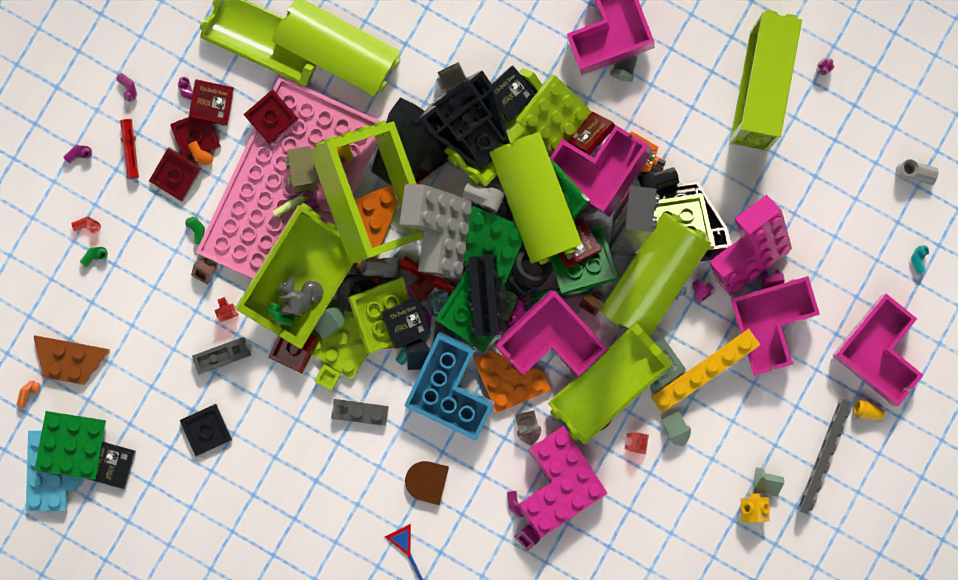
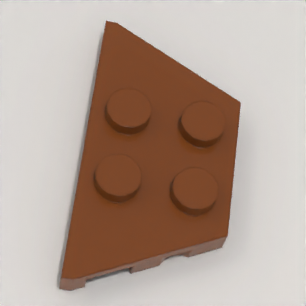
[33,335,110,385]

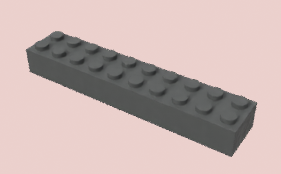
[609,186,659,256]

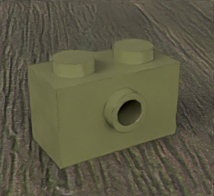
[285,146,319,193]

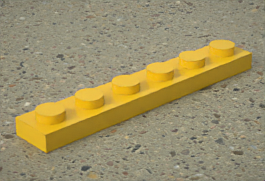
[651,329,760,413]

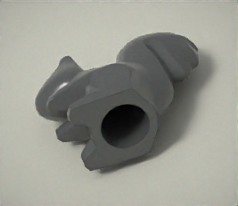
[278,277,323,317]

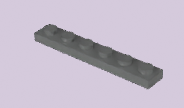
[797,399,851,514]

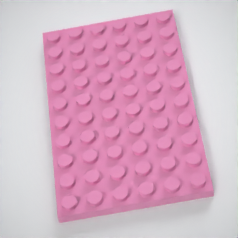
[196,76,380,279]

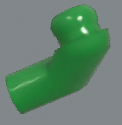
[185,217,205,244]
[79,247,108,267]
[267,302,294,327]

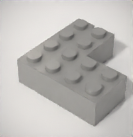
[399,184,472,279]

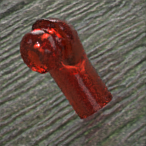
[71,216,101,234]

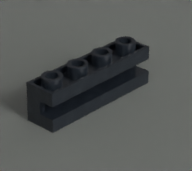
[466,255,503,337]

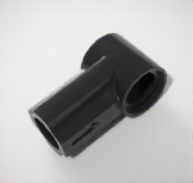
[637,167,680,193]

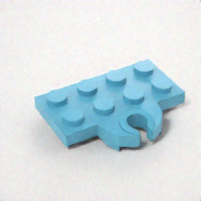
[26,431,86,511]

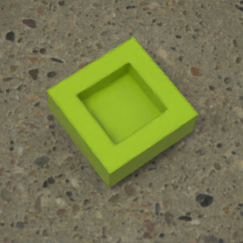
[314,364,341,391]

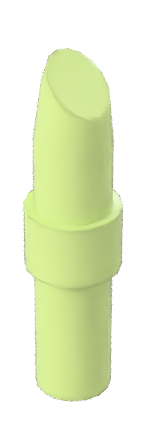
[272,195,308,218]

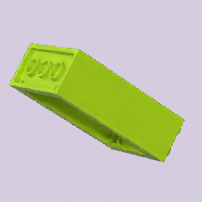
[730,10,803,151]
[309,120,424,265]

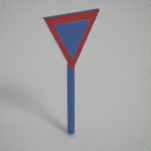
[384,524,423,580]

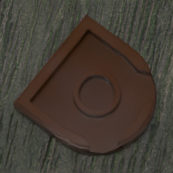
[405,461,449,505]

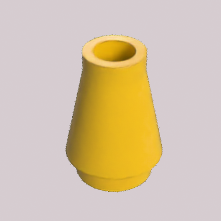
[853,399,885,421]

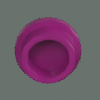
[816,58,835,76]

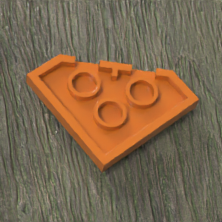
[355,185,398,248]
[473,351,551,413]

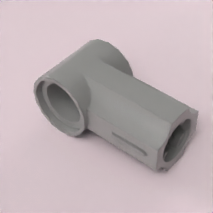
[896,159,939,185]
[462,182,505,214]
[359,258,399,279]

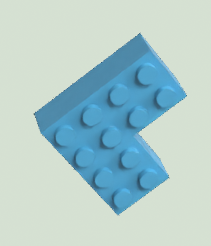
[404,332,495,440]

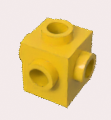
[740,493,770,522]

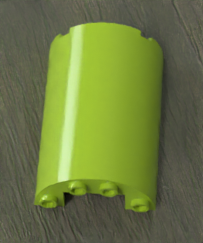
[234,203,353,349]

